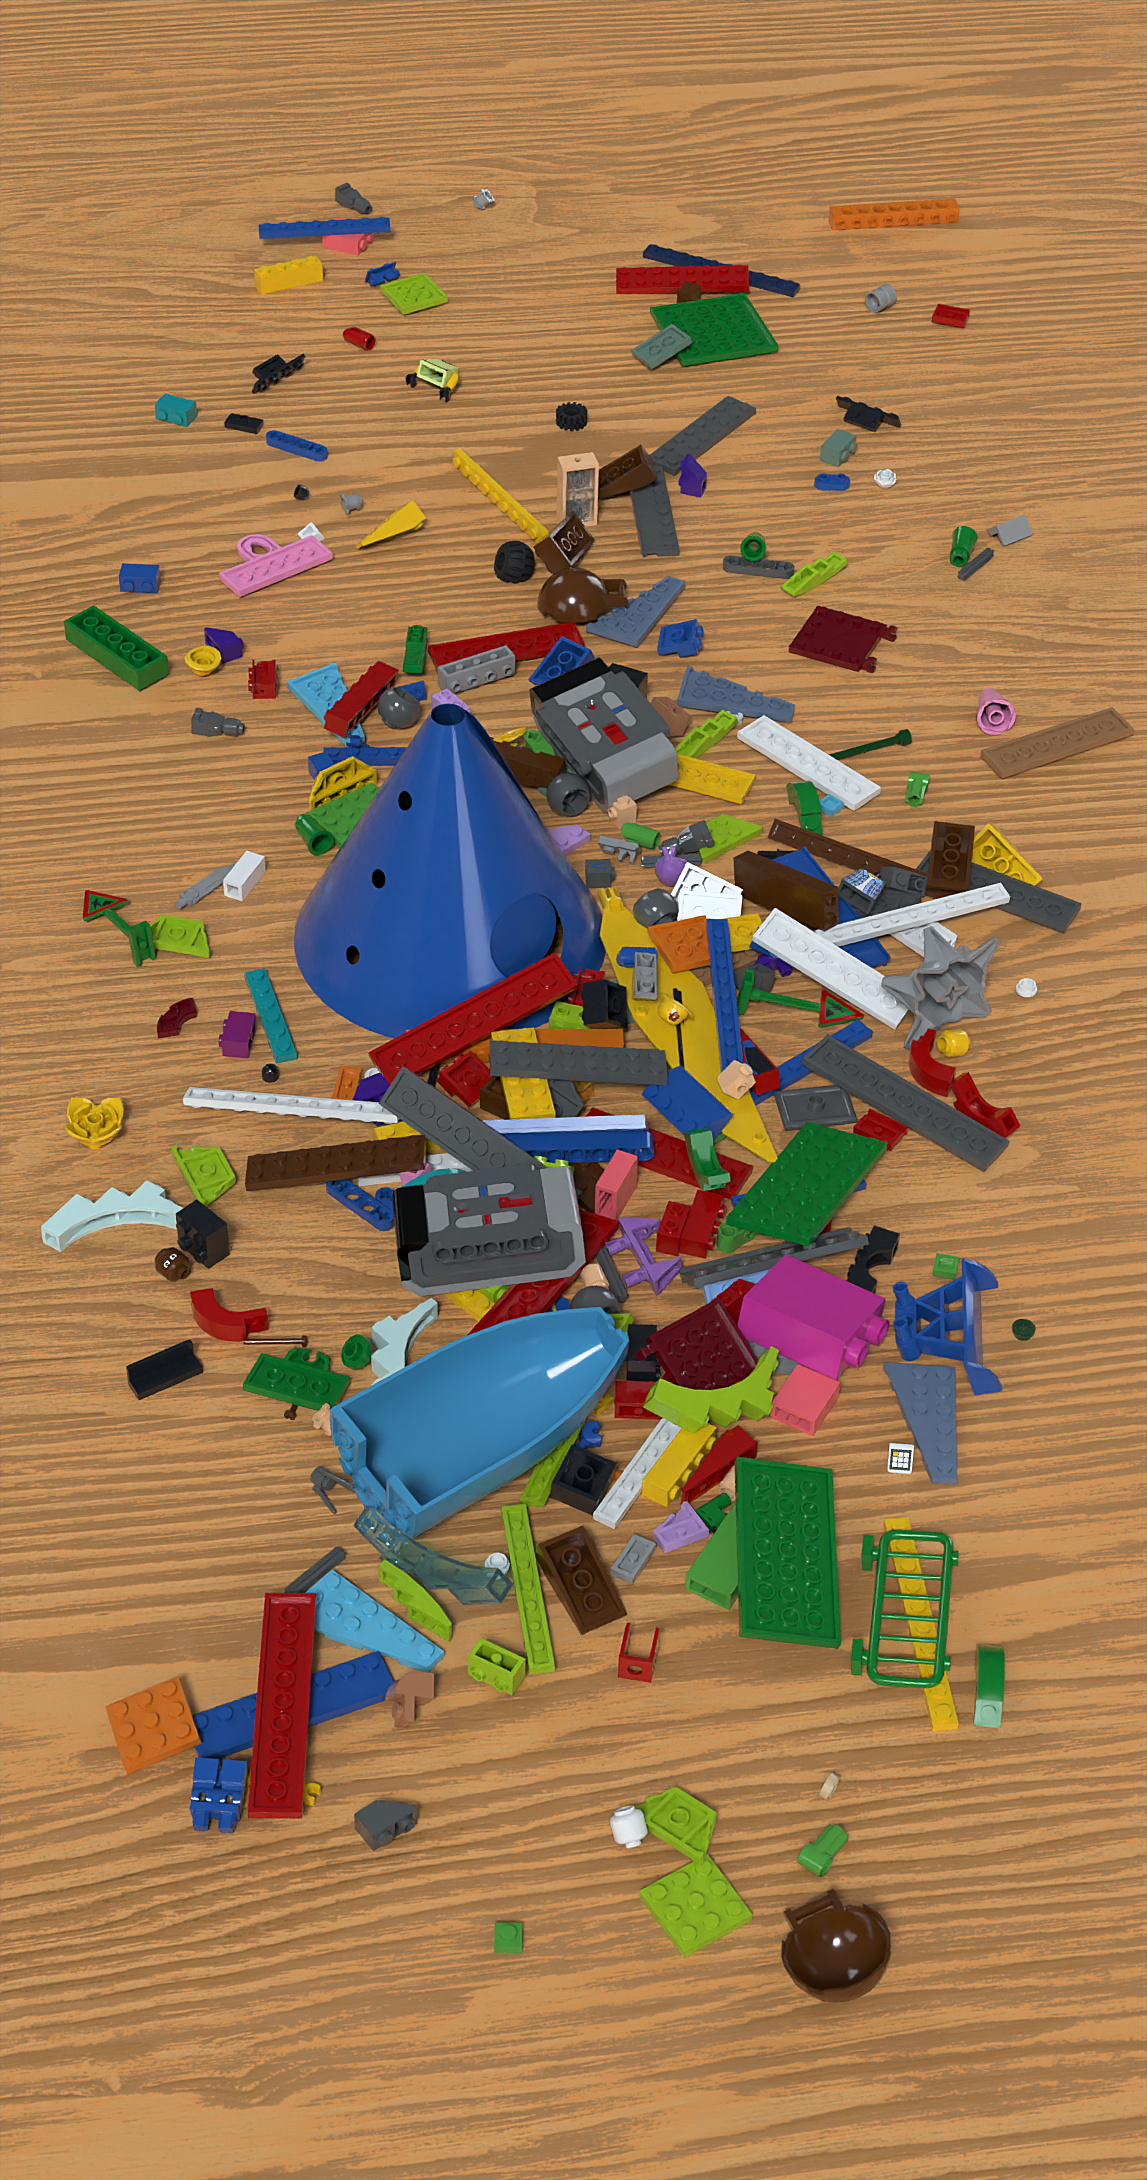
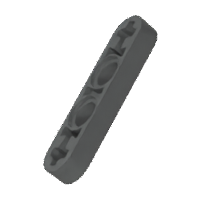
[723,556,794,579]

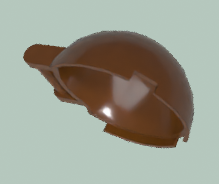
[537,567,628,623]
[781,1889,891,2003]

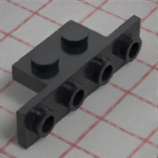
[252,353,306,394]
[836,396,901,432]

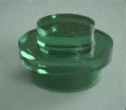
[1012,1319,1036,1341]

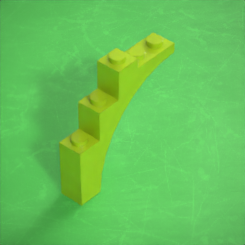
[643,1346,779,1434]

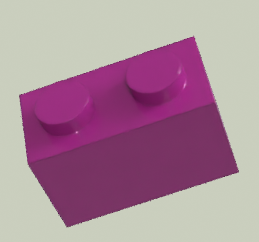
[219,1011,256,1058]

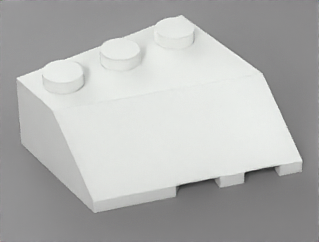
[671,862,744,920]

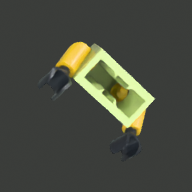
[405,359,459,402]

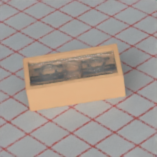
[557,452,599,527]

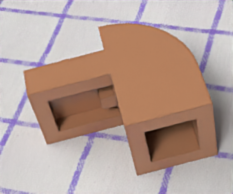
[385,1671,434,1728]

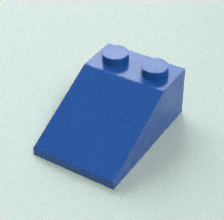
[528,636,597,695]

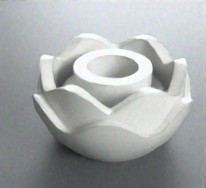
[874,469,897,488]

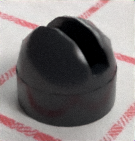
[294,484,309,500]
[262,1063,279,1083]

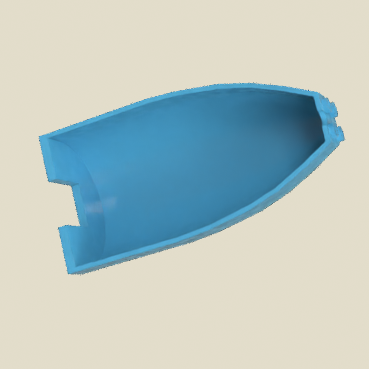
[330,1307,629,1542]

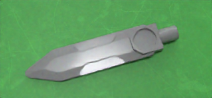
[175,863,236,910]

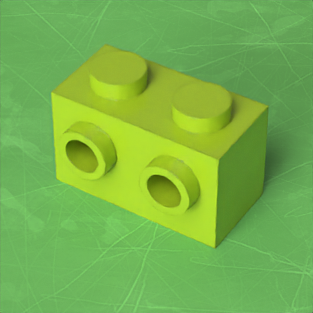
[549,1001,593,1029]
[468,1638,526,1696]

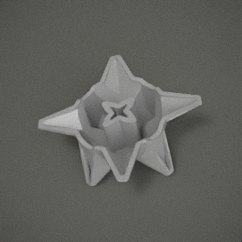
[881,926,1001,1050]

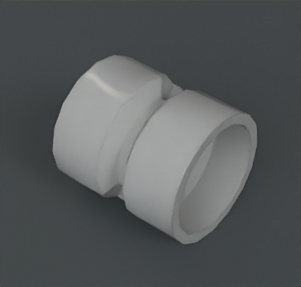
[865,284,897,313]

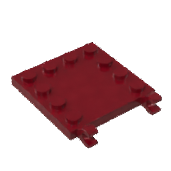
[789,605,898,673]
[634,1298,758,1390]

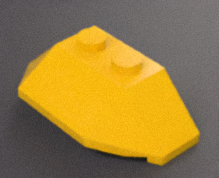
[309,756,377,811]

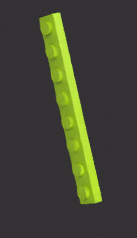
[501,1504,555,1675]

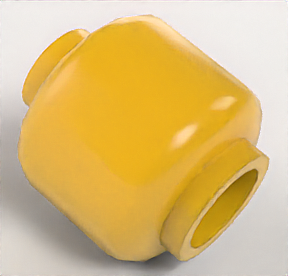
[937,1028,970,1057]

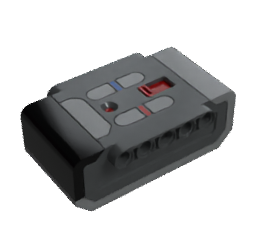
[529,657,678,813]
[392,1164,586,1296]

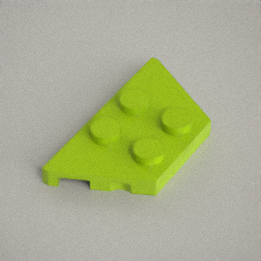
[697,814,763,864]
[150,914,210,958]
[170,1145,236,1207]
[624,1787,717,1865]

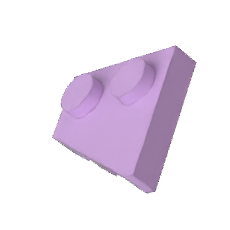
[548,824,591,856]
[653,1501,709,1553]

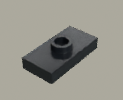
[224,413,264,434]

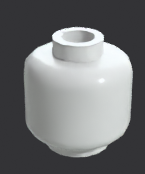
[610,1805,648,1848]

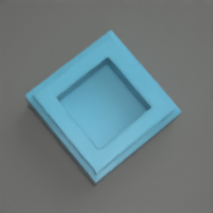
[820,794,844,817]

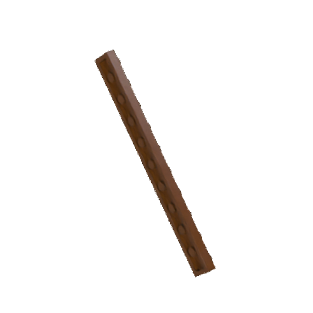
[768,819,960,899]

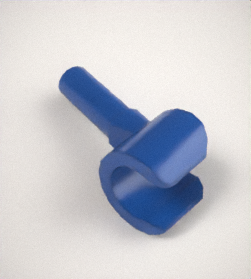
[346,735,370,747]

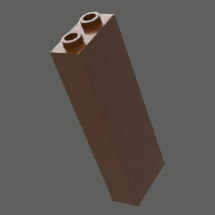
[733,851,839,932]

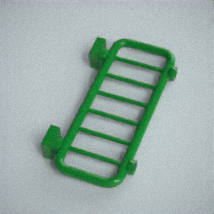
[851,1529,959,1689]

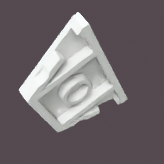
[889,922,957,957]

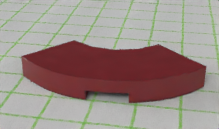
[157,998,197,1039]

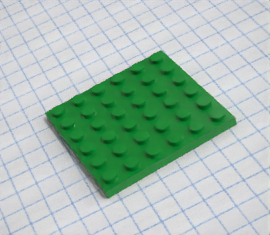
[650,293,779,366]

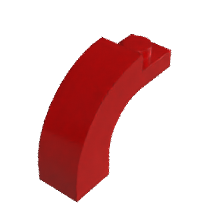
[909,1028,956,1097]
[949,1072,1020,1137]
[190,1288,269,1342]

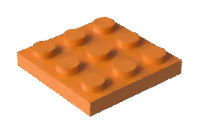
[647,915,710,973]
[105,1676,202,1774]

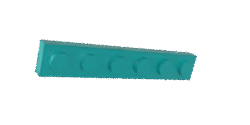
[244,968,297,1064]

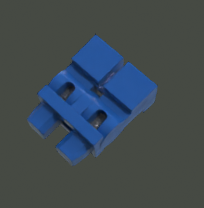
[190,1757,249,1833]

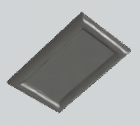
[773,1085,858,1131]

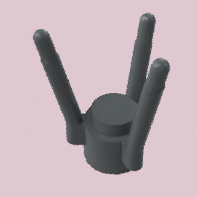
[310,1466,355,1514]

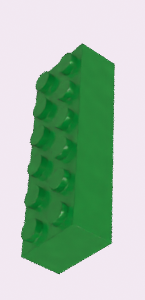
[64,605,169,690]

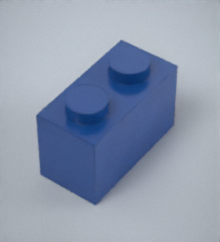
[119,563,160,593]

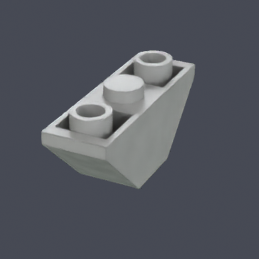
[632,952,657,1001]

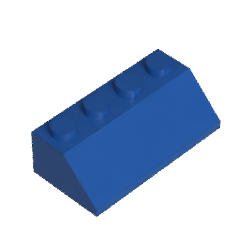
[642,1066,734,1142]

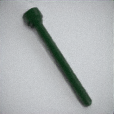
[828,729,912,760]

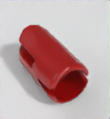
[343,327,376,351]

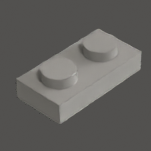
[610,1534,656,1585]

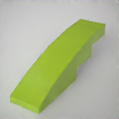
[780,551,848,597]
[675,709,738,759]
[379,1559,452,1642]

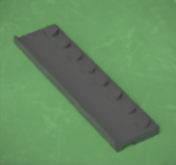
[629,465,680,557]
[679,1227,869,1287]

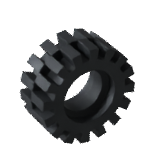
[556,402,587,431]

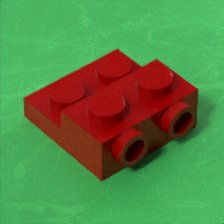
[437,1051,492,1108]

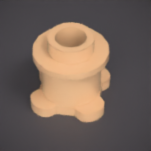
[311,1403,331,1436]

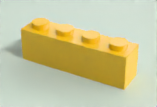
[254,256,323,295]
[641,1423,718,1508]

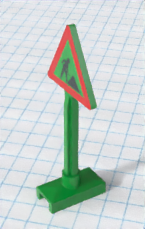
[83,890,156,967]
[737,969,864,1028]

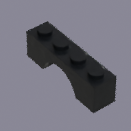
[845,1226,900,1294]

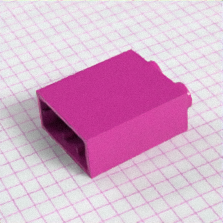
[737,1254,889,1380]

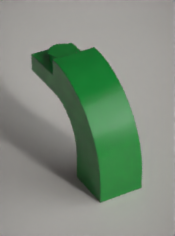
[786,780,823,835]
[684,1127,731,1191]
[974,1644,1005,1728]

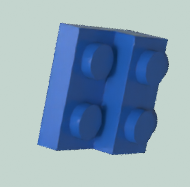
[657,619,704,657]

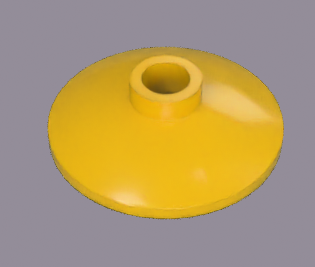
[494,727,527,747]

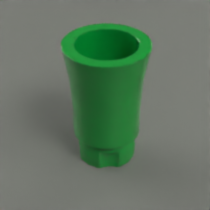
[950,526,978,567]
[740,532,766,561]
[294,814,334,856]

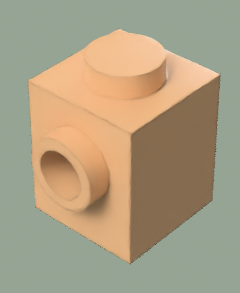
[607,795,637,829]
[717,1060,756,1100]

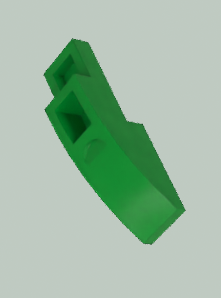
[403,625,427,673]

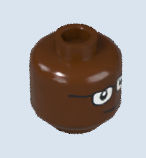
[155,1247,190,1282]

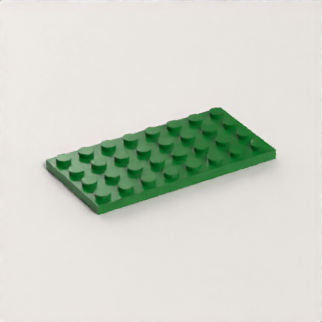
[726,1122,887,1247]
[734,1457,841,1649]

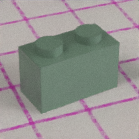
[820,429,857,467]

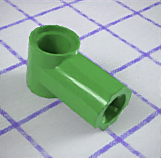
[905,771,930,807]
[797,1824,848,1878]

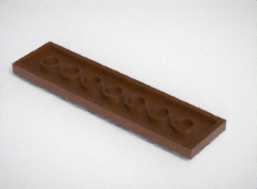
[245,1134,426,1191]

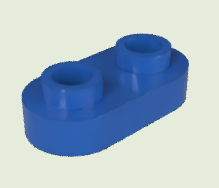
[814,473,850,491]

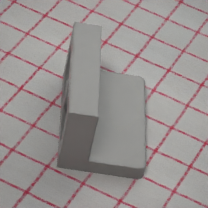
[987,514,1032,546]

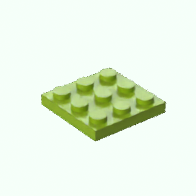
[380,273,448,315]
[639,1854,753,1958]

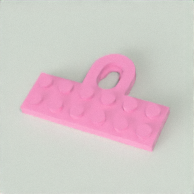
[219,534,333,597]

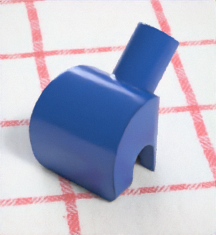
[575,1421,601,1449]

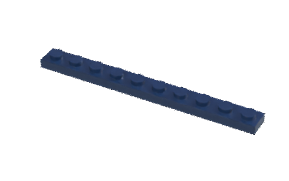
[643,244,800,298]

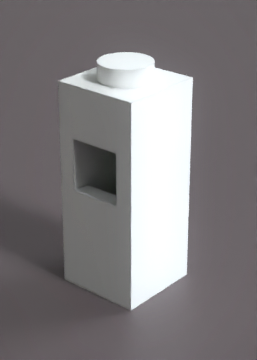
[223,851,266,901]

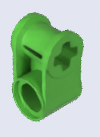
[524,730,555,755]
[716,1222,757,1253]

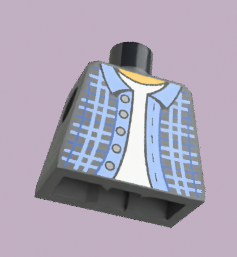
[838,868,885,915]

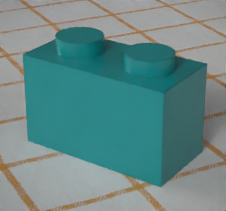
[155,393,197,427]

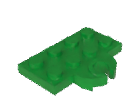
[243,1347,350,1411]

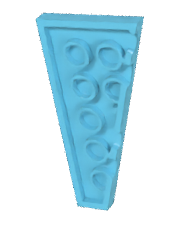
[287,662,365,747]
[306,1569,444,1672]

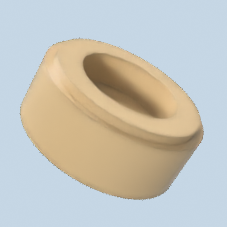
[819,1772,840,1800]

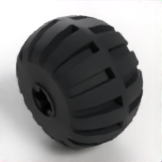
[494,541,534,584]

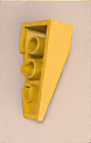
[355,500,426,549]
[971,823,1043,886]

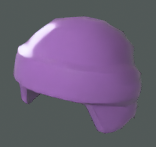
[655,846,689,887]

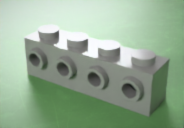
[438,645,515,694]

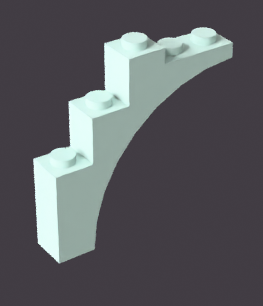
[41,1180,183,1252]
[371,1298,438,1386]

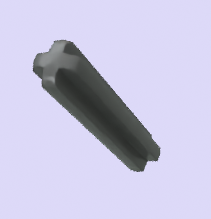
[958,548,994,581]
[641,853,702,868]
[595,1248,628,1303]
[285,1546,345,1593]

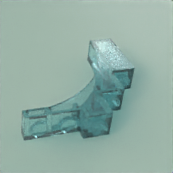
[353,1506,513,1605]

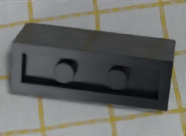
[126,1339,203,1400]

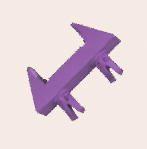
[605,1217,682,1296]

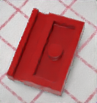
[932,304,970,328]
[853,1109,908,1151]

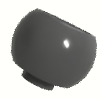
[377,687,420,728]
[546,773,590,817]
[633,888,678,928]
[569,1285,620,1314]

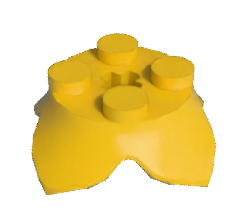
[65,1097,124,1150]

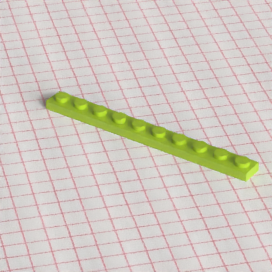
[519,1313,634,1507]

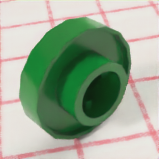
[341,1334,373,1370]

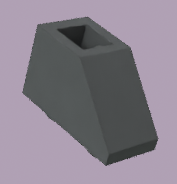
[880,867,928,897]
[734,963,775,993]
[354,1800,417,1851]

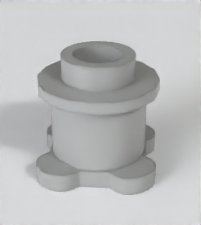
[473,188,495,210]
[340,492,362,515]

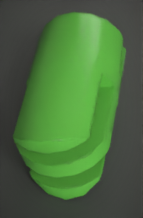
[621,822,660,850]

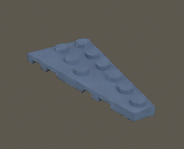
[586,576,685,647]
[677,665,795,722]
[883,1362,957,1485]

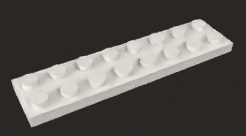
[737,715,881,811]
[752,908,910,1030]

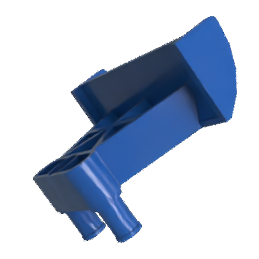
[893,1258,1002,1395]

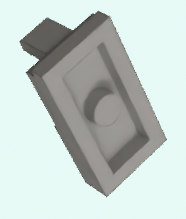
[598,835,642,865]

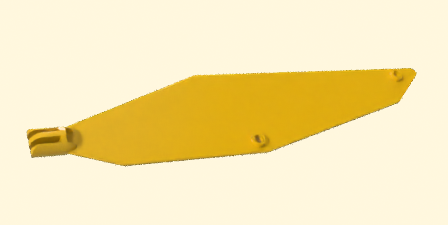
[598,887,778,1163]

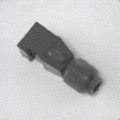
[335,183,372,214]
[191,708,245,737]
[658,820,714,855]

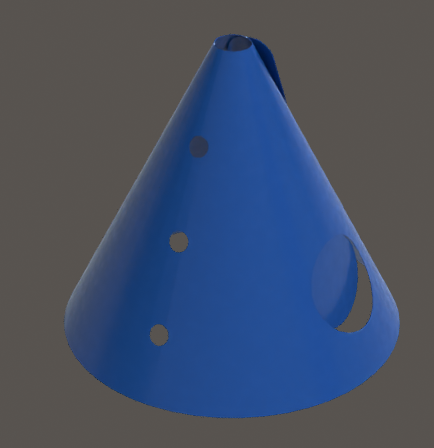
[294,703,606,1038]

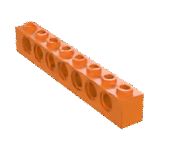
[828,198,960,231]

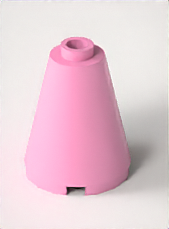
[976,688,1016,735]

